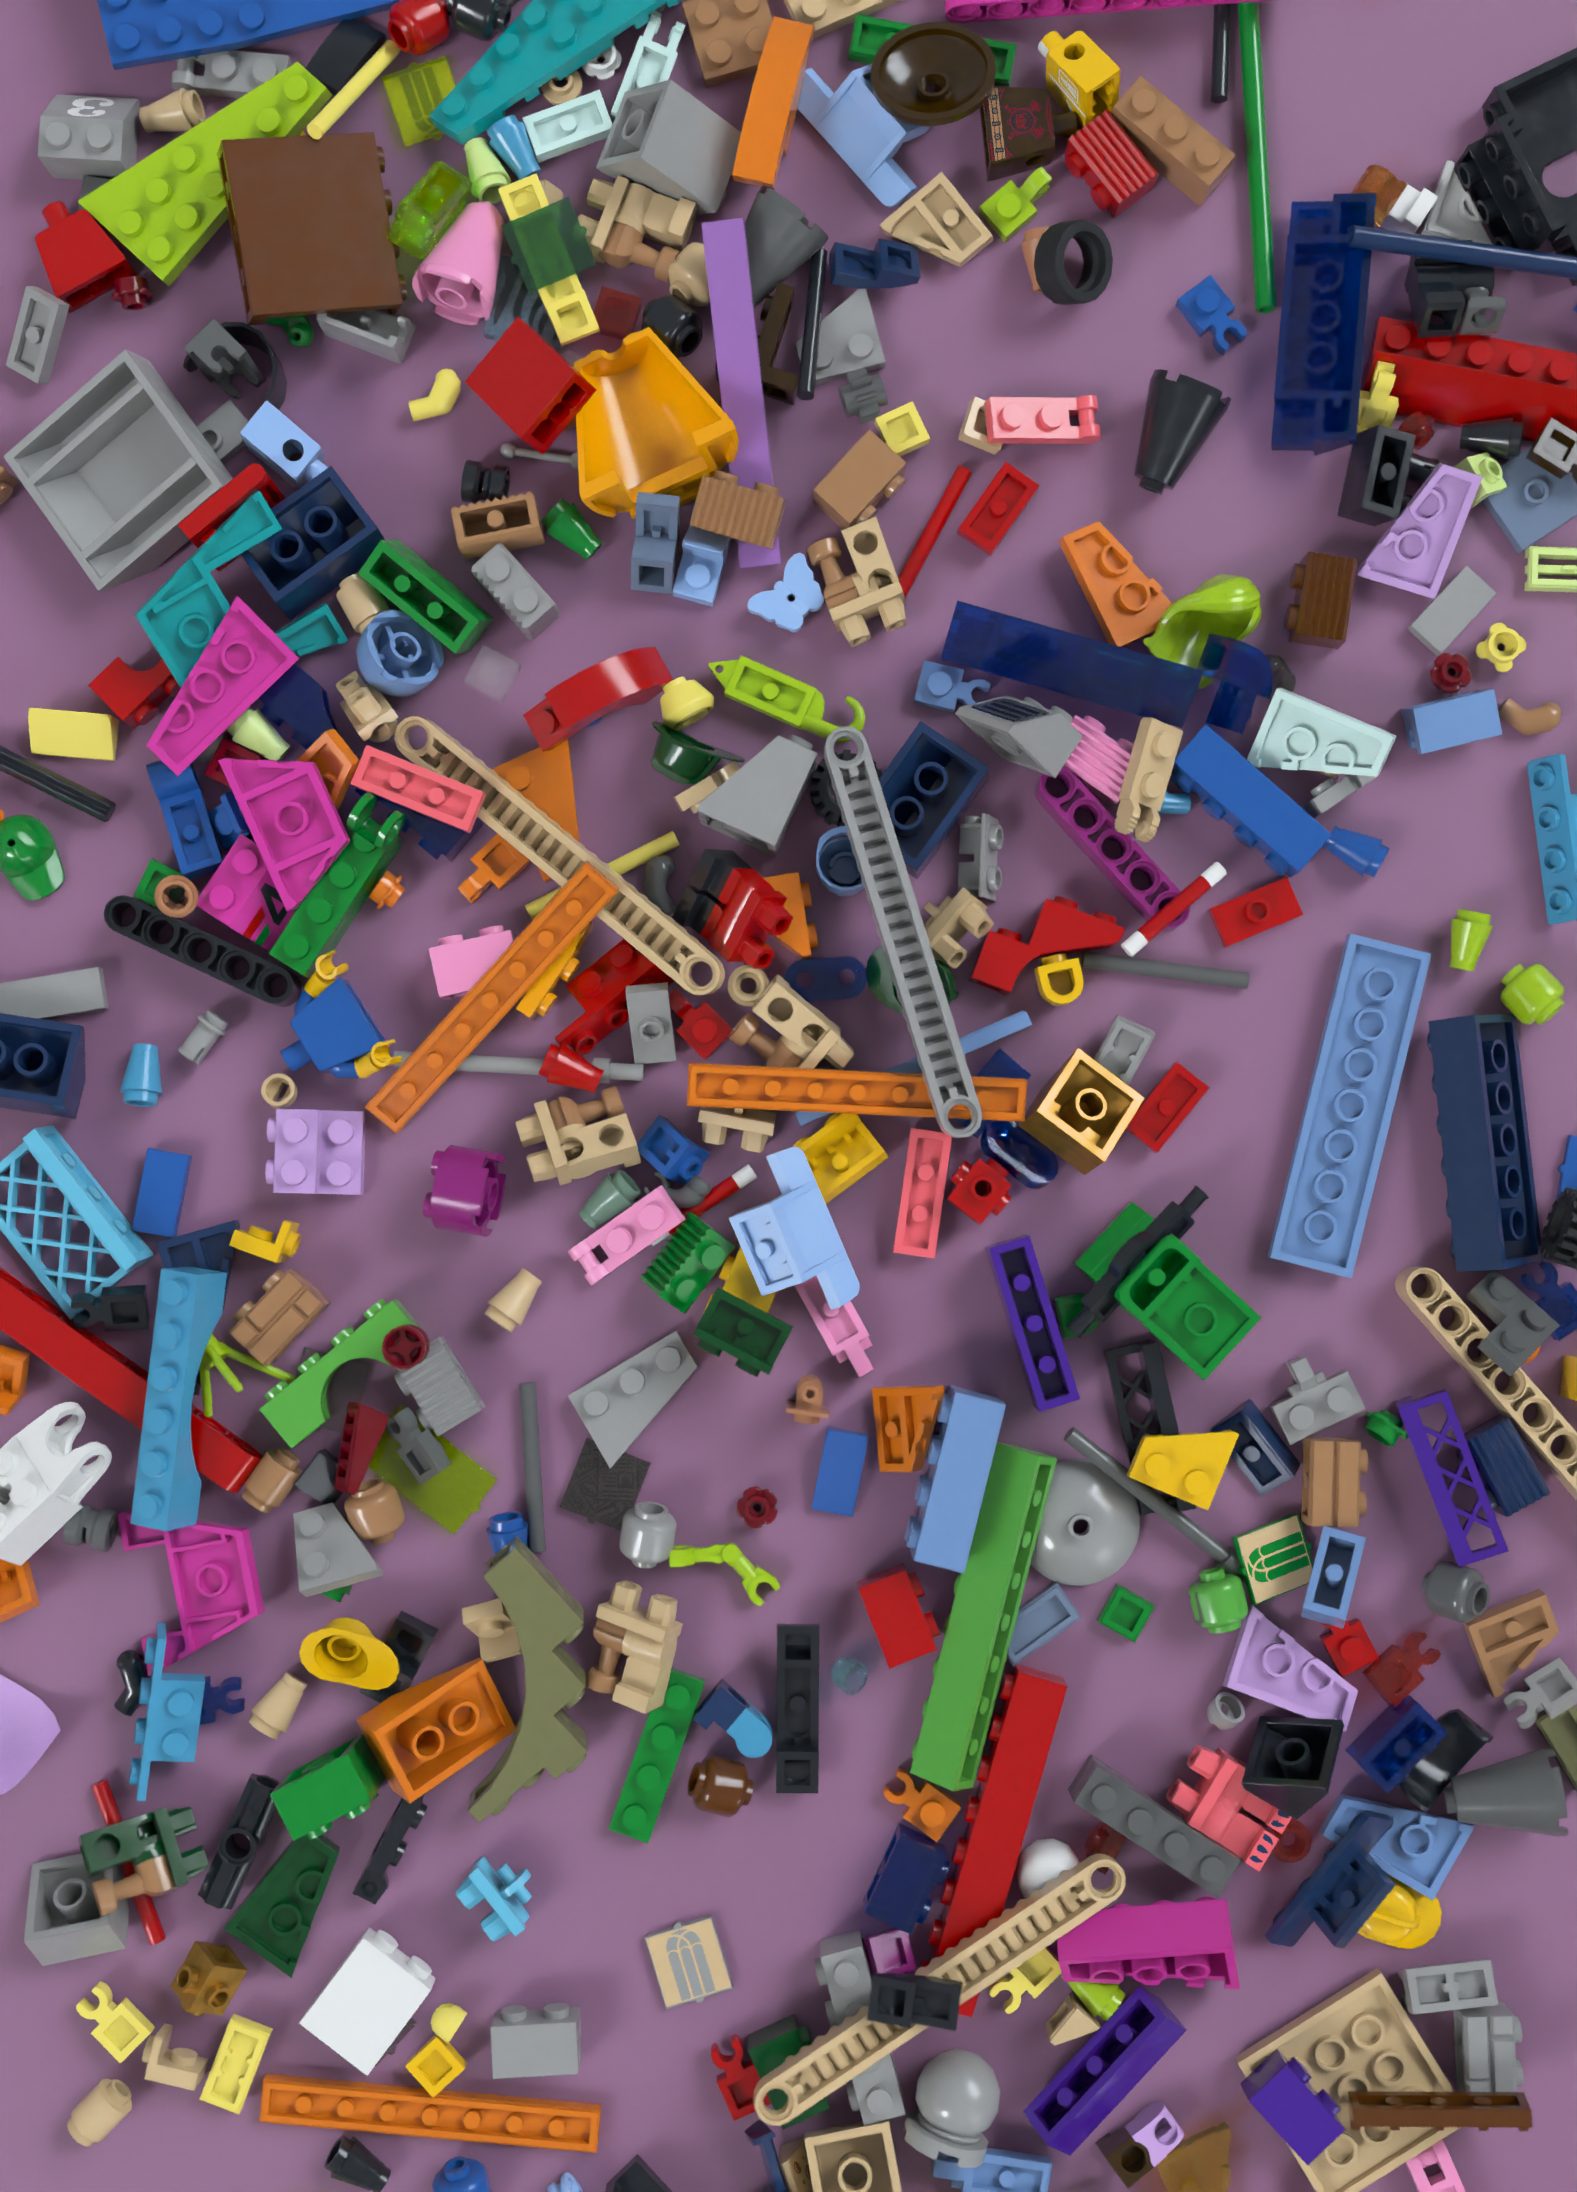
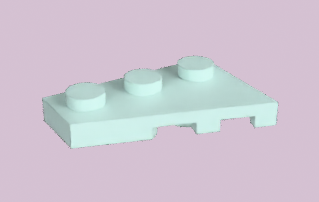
[1247,687,1396,777]

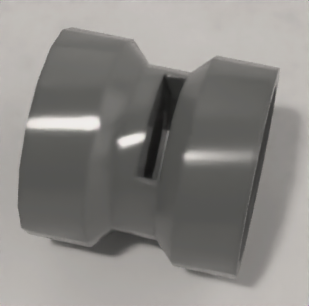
[63,1503,119,1552]

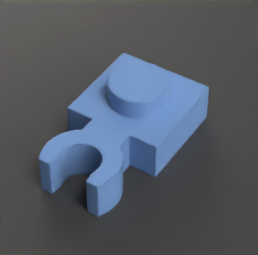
[913,660,991,713]

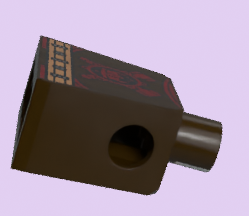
[979,86,1077,181]

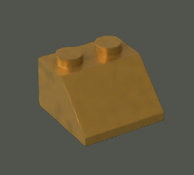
[1018,1048,1144,1175]

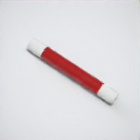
[1121,861,1227,957]
[652,1164,758,1246]

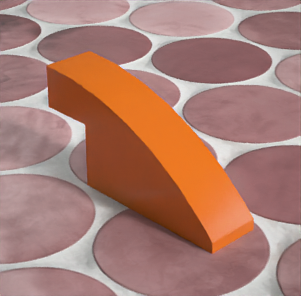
[732,16,814,190]

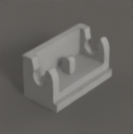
[316,310,416,364]
[1398,1959,1499,2015]

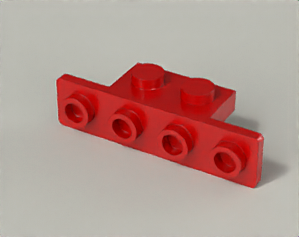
[555,939,674,1057]

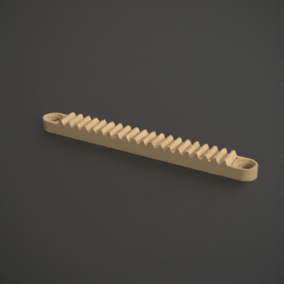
[395,716,725,995]
[753,1854,1126,2126]

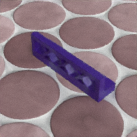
[1395,1389,1508,1567]

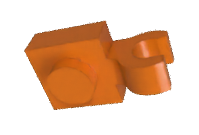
[458,833,530,904]

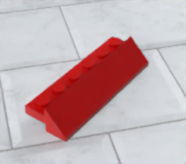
[1360,316,1577,441]

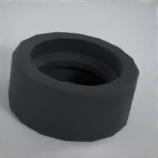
[1034,220,1113,305]

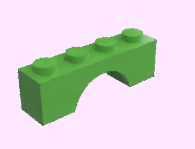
[259,1298,429,1449]

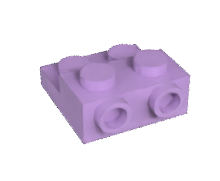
[265,1109,366,1195]

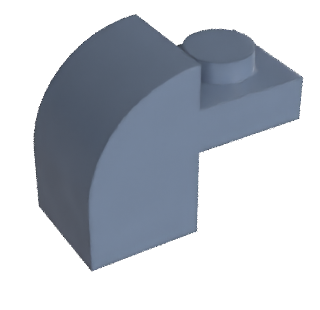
[631,492,681,594]

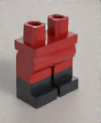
[672,849,793,968]

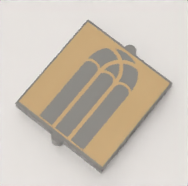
[645,1914,733,2009]

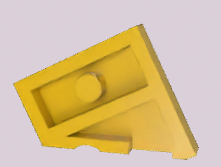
[1127,1430,1239,1510]

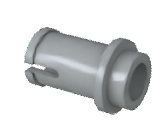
[178,1009,229,1065]

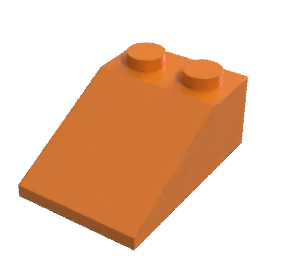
[356,1658,516,1803]

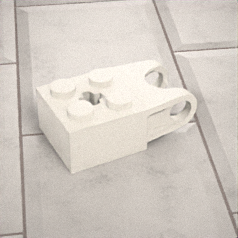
[0,1402,112,1566]

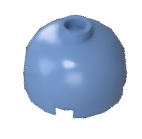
[356,610,444,697]

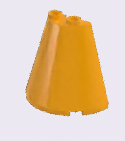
[574,327,739,519]

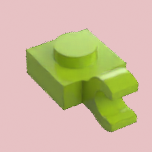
[979,166,1052,243]

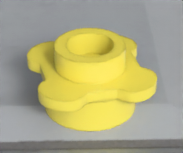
[1476,623,1526,673]

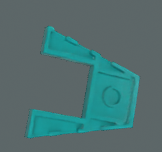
[134,491,349,688]

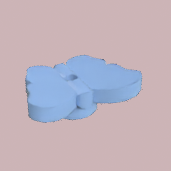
[747,553,824,632]

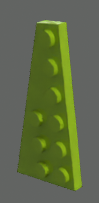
[77,61,332,287]

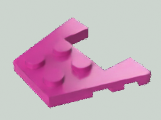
[117,1510,265,1676]

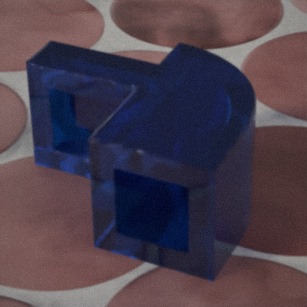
[1195,633,1273,734]

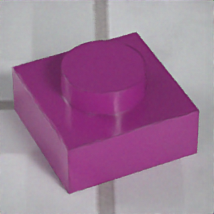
[862,1926,917,1976]

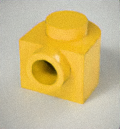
[1034,953,1084,1006]

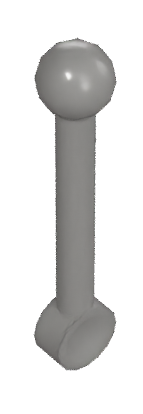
[500,442,578,470]

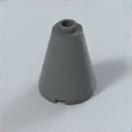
[745,185,829,308]
[1443,1747,1568,1837]

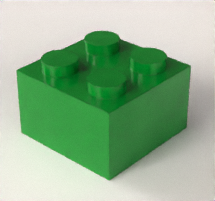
[270,1734,386,1841]

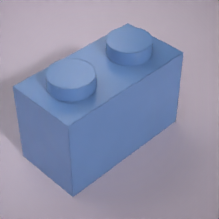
[1301,1526,1366,1629]

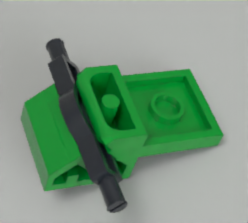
[1067,1185,1262,1380]

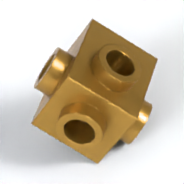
[170,1941,248,2016]

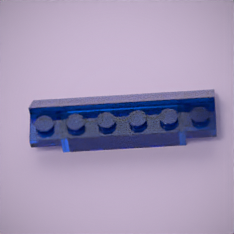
[1271,193,1377,456]
[941,601,1203,728]

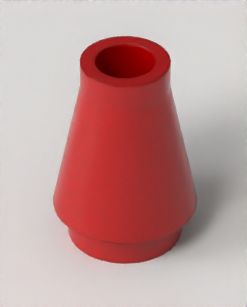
[538,1043,604,1093]

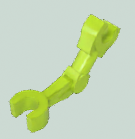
[669,1542,780,1606]

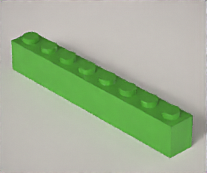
[910,1442,1057,1791]

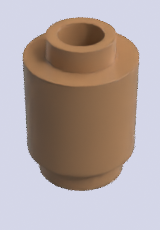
[242,1447,303,1513]

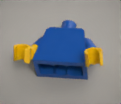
[280,950,403,1078]

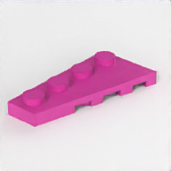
[146,595,299,776]

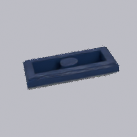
[1210,1399,1300,1496]

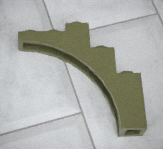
[468,1536,587,1823]

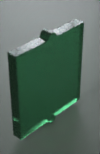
[501,197,596,294]

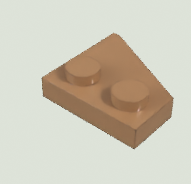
[1463,1589,1560,1698]

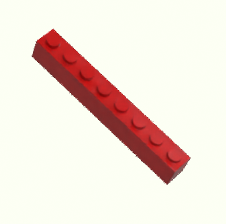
[919,1664,1068,2018]

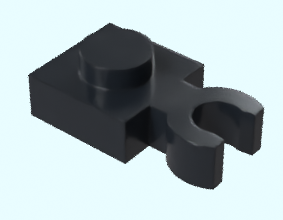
[71,1285,150,1332]

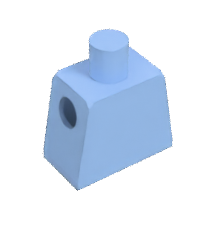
[240,400,328,489]

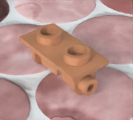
[786,1375,829,1424]

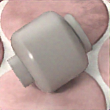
[619,1501,677,1568]

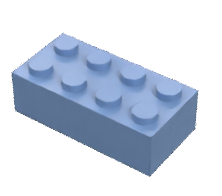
[904,1385,1006,1573]

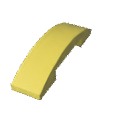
[498,173,600,347]

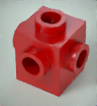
[945,1157,1012,1225]

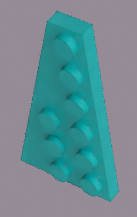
[429,0,681,145]

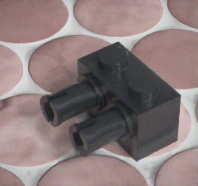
[1337,425,1440,526]

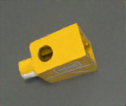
[1038,31,1121,131]

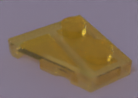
[1156,2121,1232,2192]

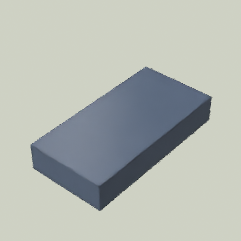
[1007,1581,1082,1667]

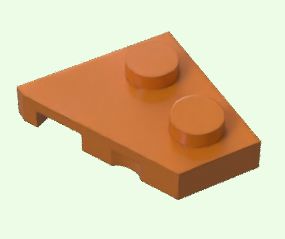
[872,1385,944,1472]

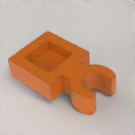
[883,1768,962,1842]

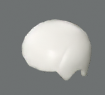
[1017,1838,1079,1899]

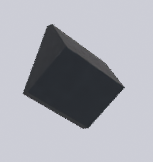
[1242,1716,1344,1820]

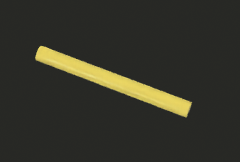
[307,40,400,140]
[525,831,680,920]

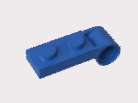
[146,760,223,880]

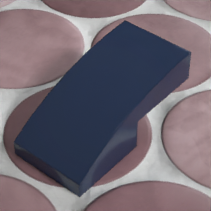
[829,238,920,289]

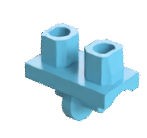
[456,1855,532,1942]

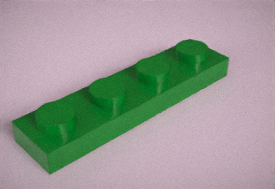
[609,1668,705,1843]

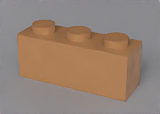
[1111,75,1236,207]

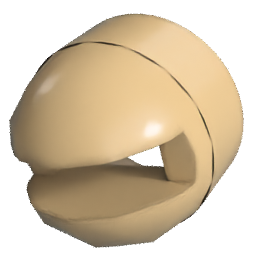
[261,1073,297,1109]

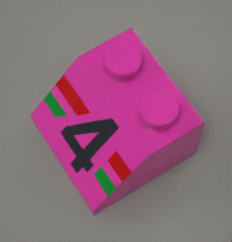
[196,834,300,952]

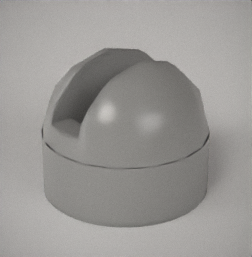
[1207,1692,1245,1731]

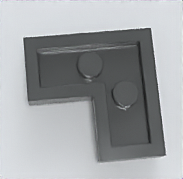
[1466,1270,1560,1377]

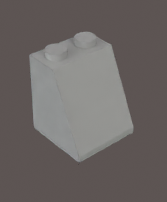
[596,79,741,216]
[697,735,817,858]

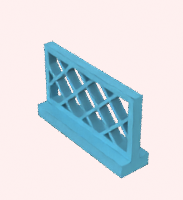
[0,1125,155,1320]

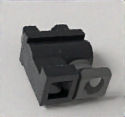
[1404,240,1506,338]

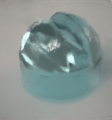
[831,1657,868,1695]

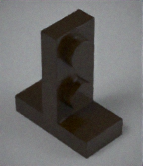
[715,283,799,405]

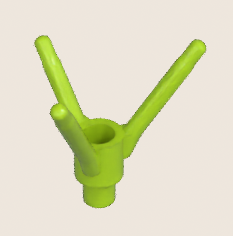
[199,1334,296,1418]

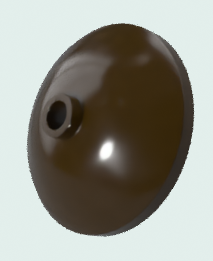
[871,22,996,126]

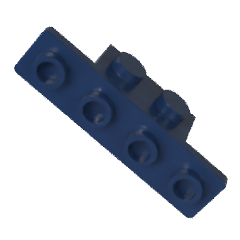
[1265,1810,1395,1948]

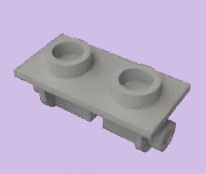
[957,813,1003,902]

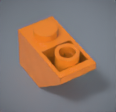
[763,872,818,960]

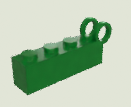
[269,792,406,978]

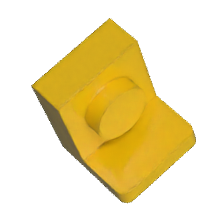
[229,1220,301,1263]

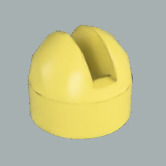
[431,2003,468,2043]

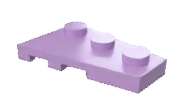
[1355,463,1483,599]
[1222,1605,1358,1732]

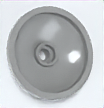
[1030,1458,1140,1586]

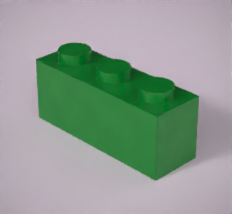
[358,539,494,654]

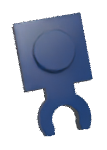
[1175,275,1247,355]

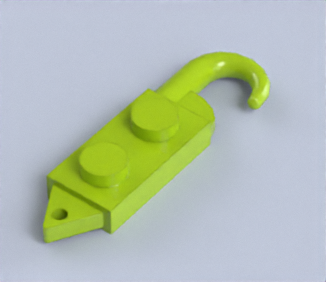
[708,655,866,743]

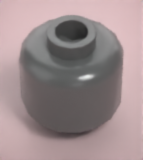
[1422,1562,1490,1623]

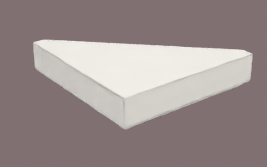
[1421,160,1493,245]

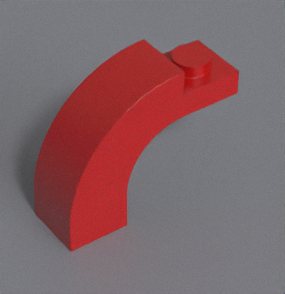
[523,647,673,751]

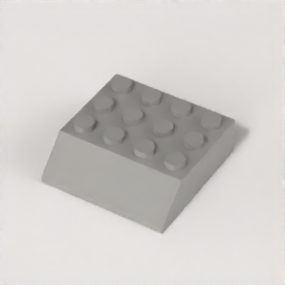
[3,349,233,592]

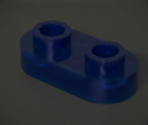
[784,956,868,1002]
[980,1120,1059,1189]

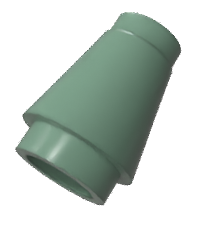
[578,1169,641,1229]

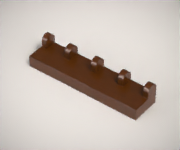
[1348,2091,1532,2131]

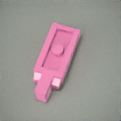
[794,1275,874,1378]

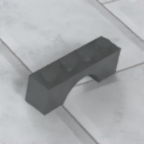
[1068,1754,1241,1898]

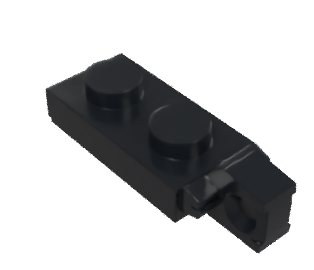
[353,1794,427,1904]

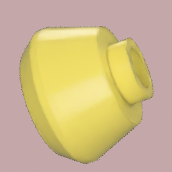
[660,676,714,730]

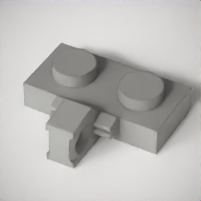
[1269,1356,1366,1445]

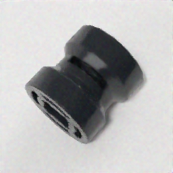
[461,460,510,504]

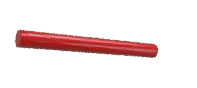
[898,465,972,599]
[91,1779,166,1945]

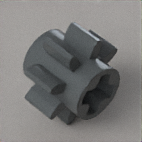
[838,367,888,424]

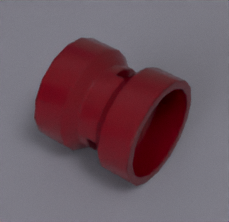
[382,1325,430,1369]

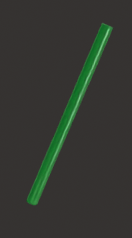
[1238,2,1276,314]

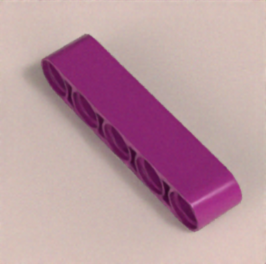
[1035,767,1190,932]

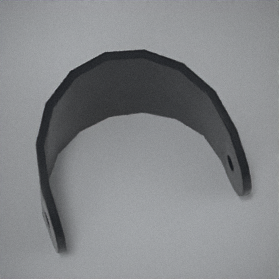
[183,322,287,410]
[1399,1709,1494,1811]

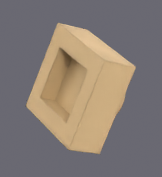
[958,396,1002,455]

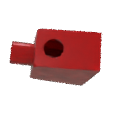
[35,201,137,313]

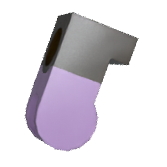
[1096,2101,1184,2189]

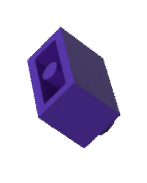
[1240,2049,1345,2166]

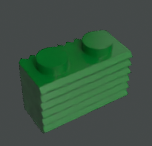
[641,1212,736,1314]

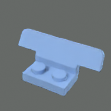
[797,64,931,208]
[729,1147,860,1310]

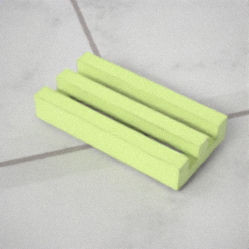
[1524,546,1577,592]

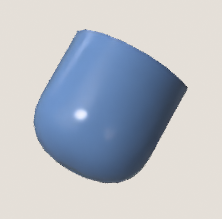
[816,826,865,896]

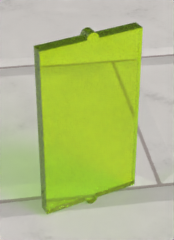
[369,1403,498,1535]

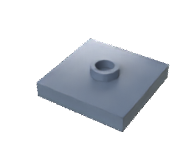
[1482,446,1577,554]

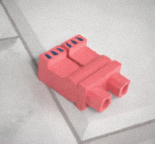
[1166,1744,1292,1871]

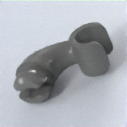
[644,1172,711,1208]

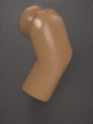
[1498,698,1562,736]

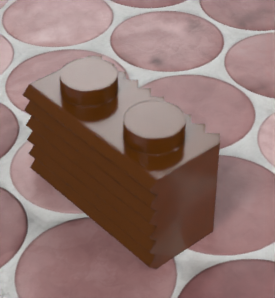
[1284,552,1357,649]

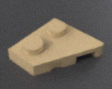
[880,171,994,268]

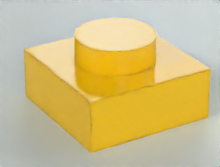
[405,2034,467,2098]

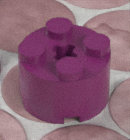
[423,1145,506,1237]

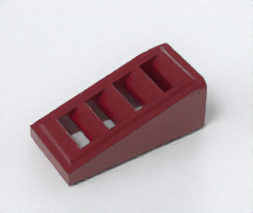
[334,1402,389,1495]

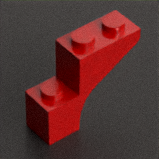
[968,896,1125,995]

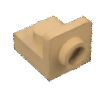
[462,1598,522,1663]
[142,2023,209,2091]

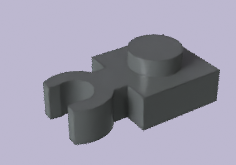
[385,1407,452,1485]

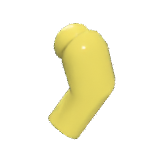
[408,369,461,422]

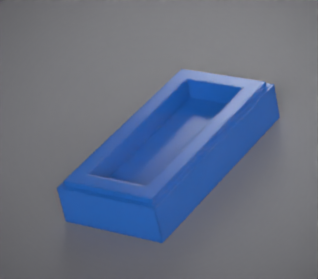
[132,1148,192,1238]

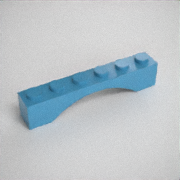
[130,1267,227,1531]

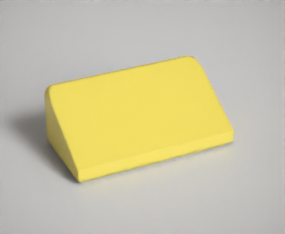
[28,708,119,761]

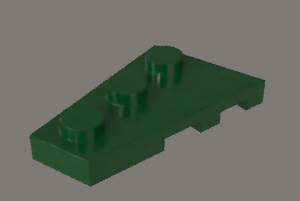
[224,1834,340,1978]

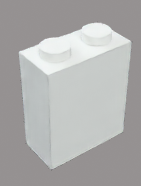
[299,1927,436,2076]

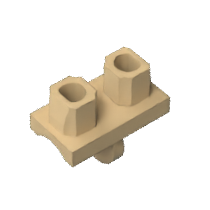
[336,671,399,742]
[923,887,994,969]
[698,1107,777,1153]

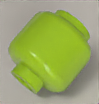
[1500,963,1565,1026]

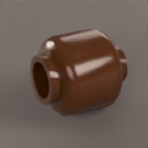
[688,1755,753,1817]

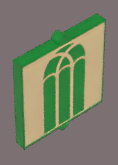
[1232,1513,1313,1605]

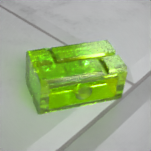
[388,161,473,260]

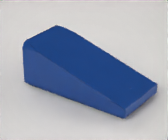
[811,1426,869,1517]

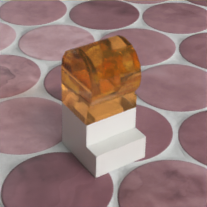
[1349,165,1438,234]

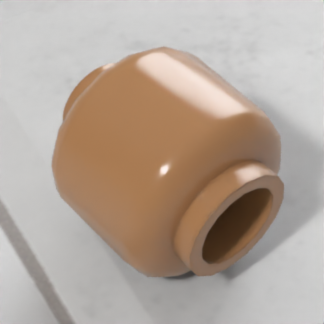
[344,1478,405,1545]

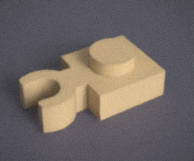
[673,761,740,814]

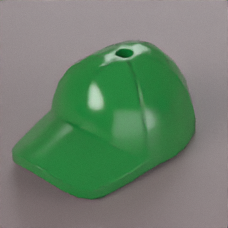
[0,814,65,901]

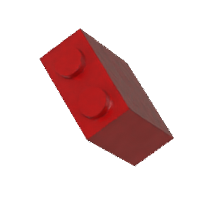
[465,317,597,454]

